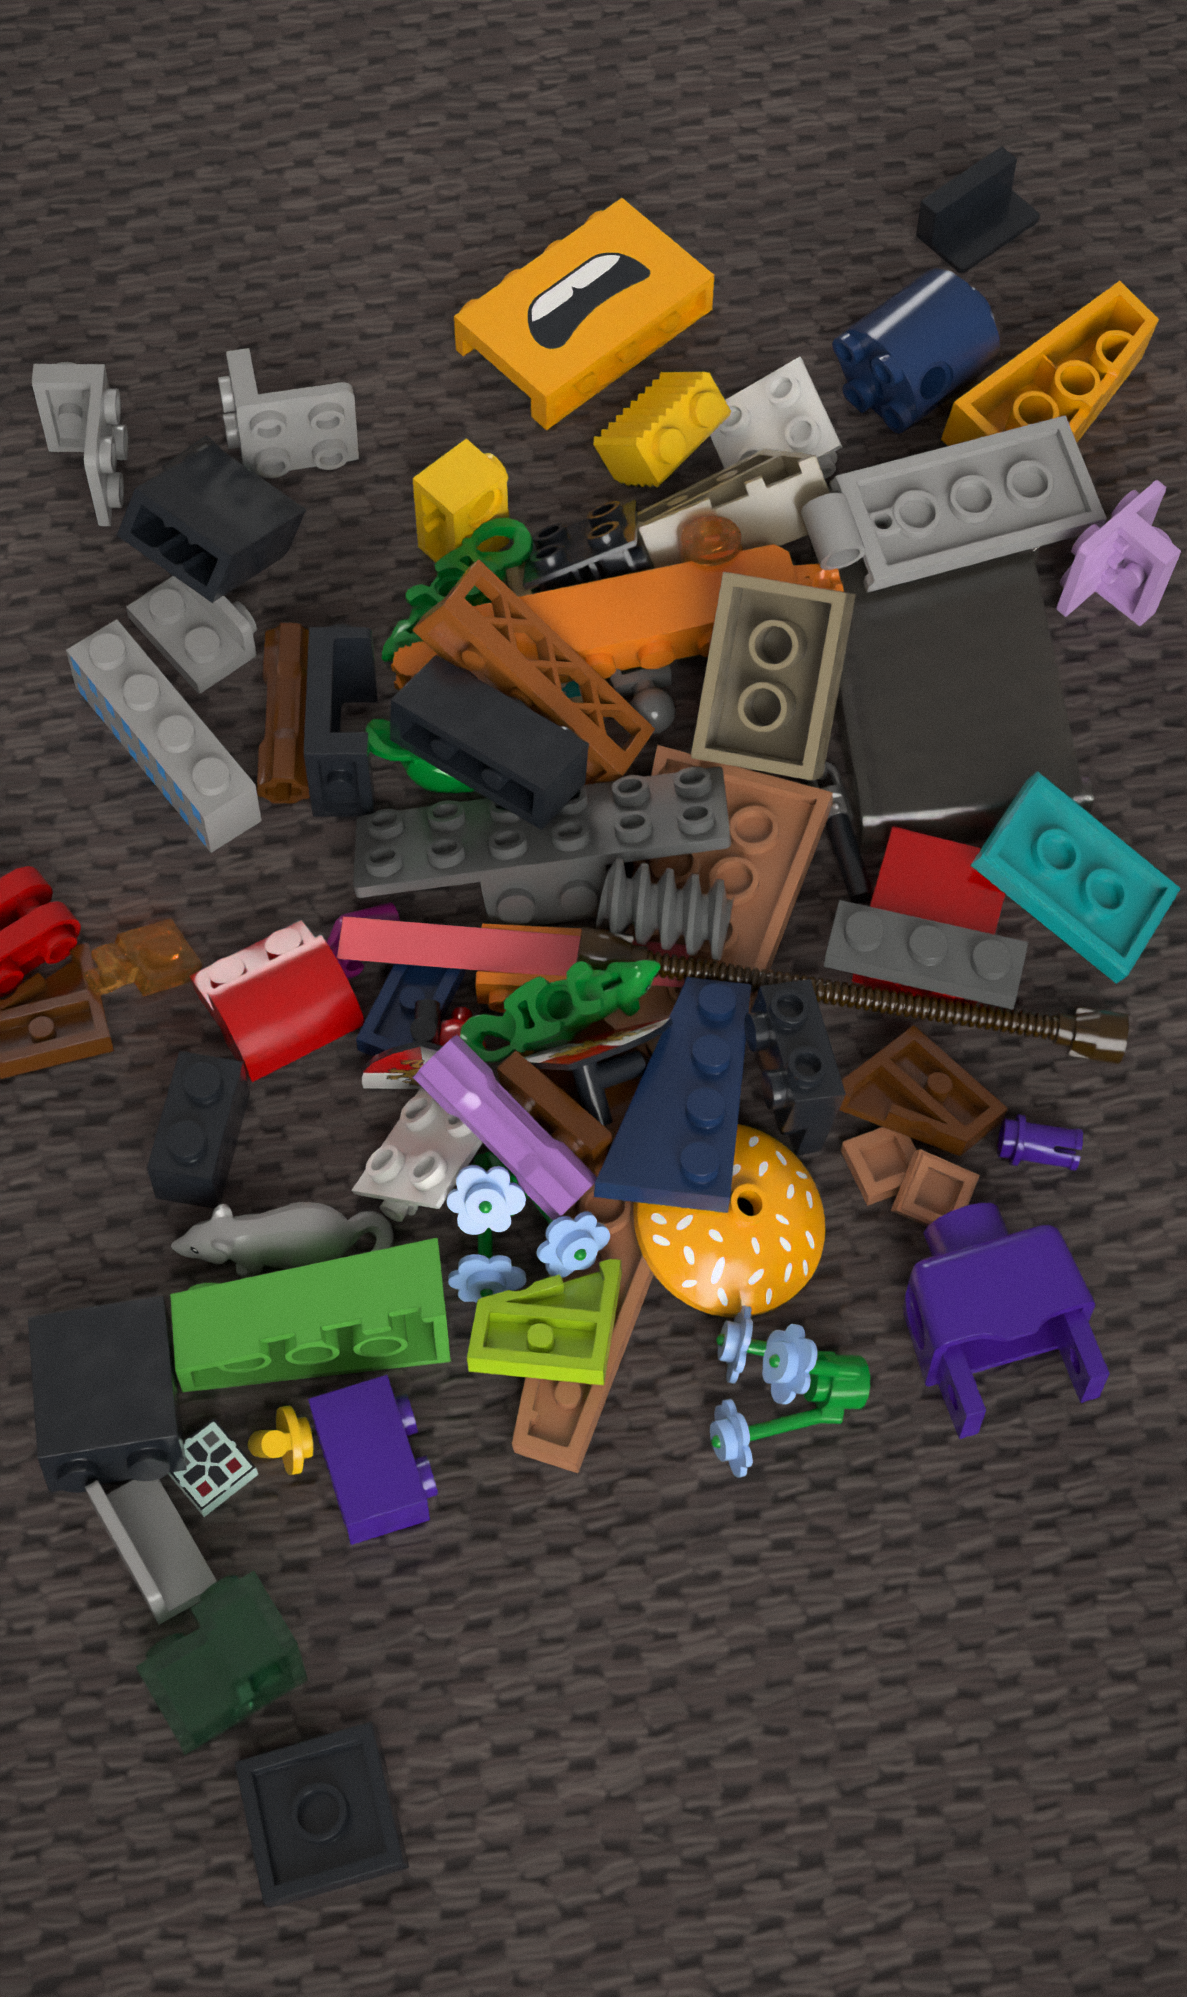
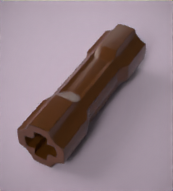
[256,623,310,803]

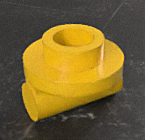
[248,1405,313,1475]

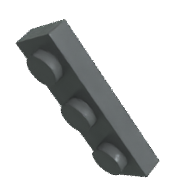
[824,900,1029,1009]

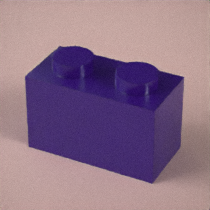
[308,1375,438,1545]

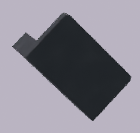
[916,146,1040,273]

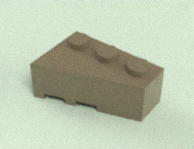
[633,449,830,571]

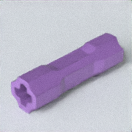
[413,1034,597,1220]

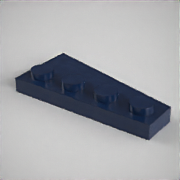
[594,977,751,1213]

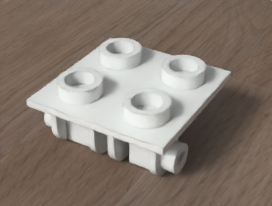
[710,357,842,479]
[351,1088,483,1222]

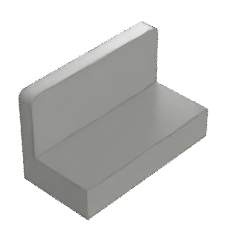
[85,1479,220,1625]

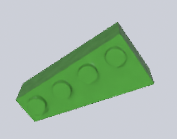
[170,1238,451,1392]

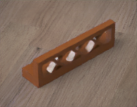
[412,559,655,785]

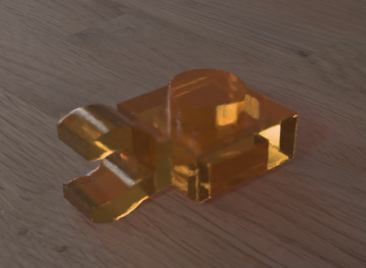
[83,918,203,997]

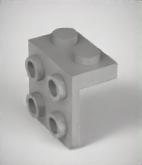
[218,348,359,478]
[32,362,128,526]

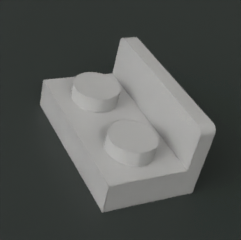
[126,576,257,694]

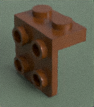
[497,1019,650,1177]

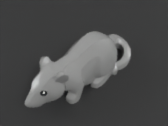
[171,1202,394,1277]

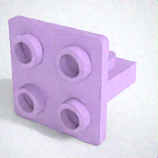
[1056,480,1181,626]

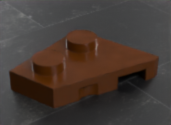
[0,943,114,1079]
[839,1025,1008,1156]

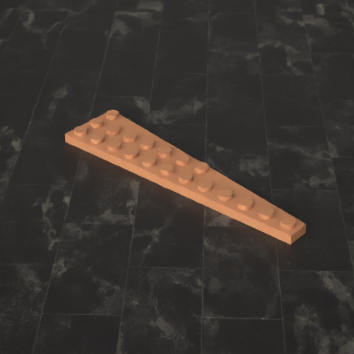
[512,745,833,1473]

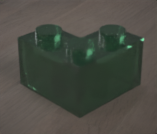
[135,1571,308,1755]

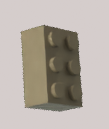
[691,572,856,781]

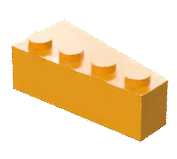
[941,281,1159,446]

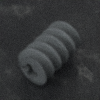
[596,858,734,961]

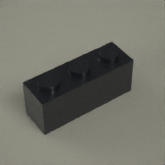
[390,655,589,830]

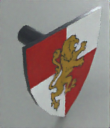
[362,999,443,1089]
[524,1018,673,1126]

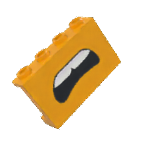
[454,198,714,430]

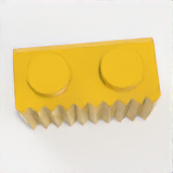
[593,372,731,488]

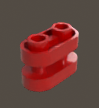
[0,866,81,998]

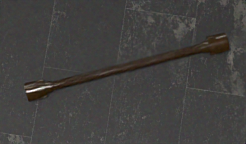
[576,927,1129,1064]

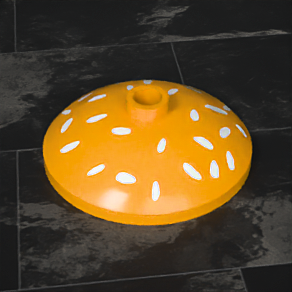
[633,1124,825,1318]

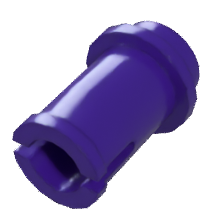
[997,1114,1083,1171]

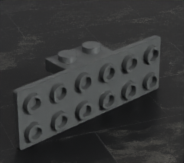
[353,767,731,926]

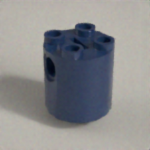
[832,268,1000,434]

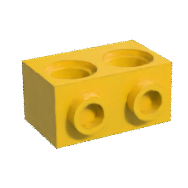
[413,439,509,563]

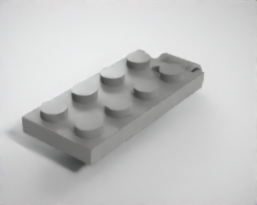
[801,415,1107,593]

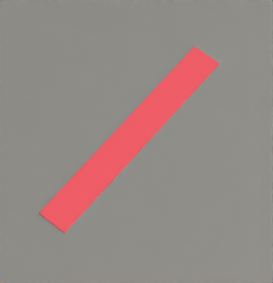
[337,916,689,988]

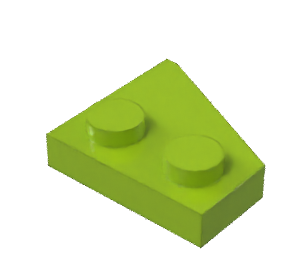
[467,1259,622,1385]

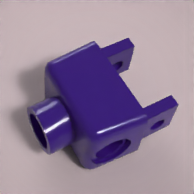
[903,1203,1110,1439]

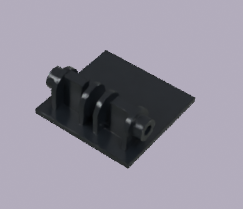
[523,499,651,594]

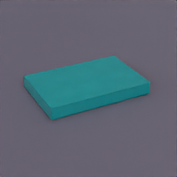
[970,771,1181,984]

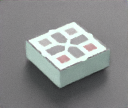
[168,1418,258,1517]

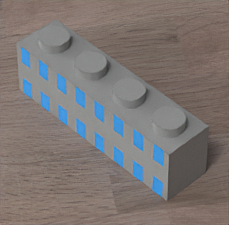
[66,619,262,853]

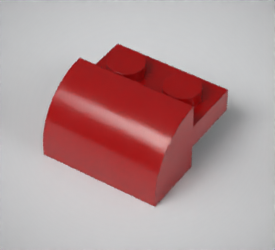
[189,920,365,1082]

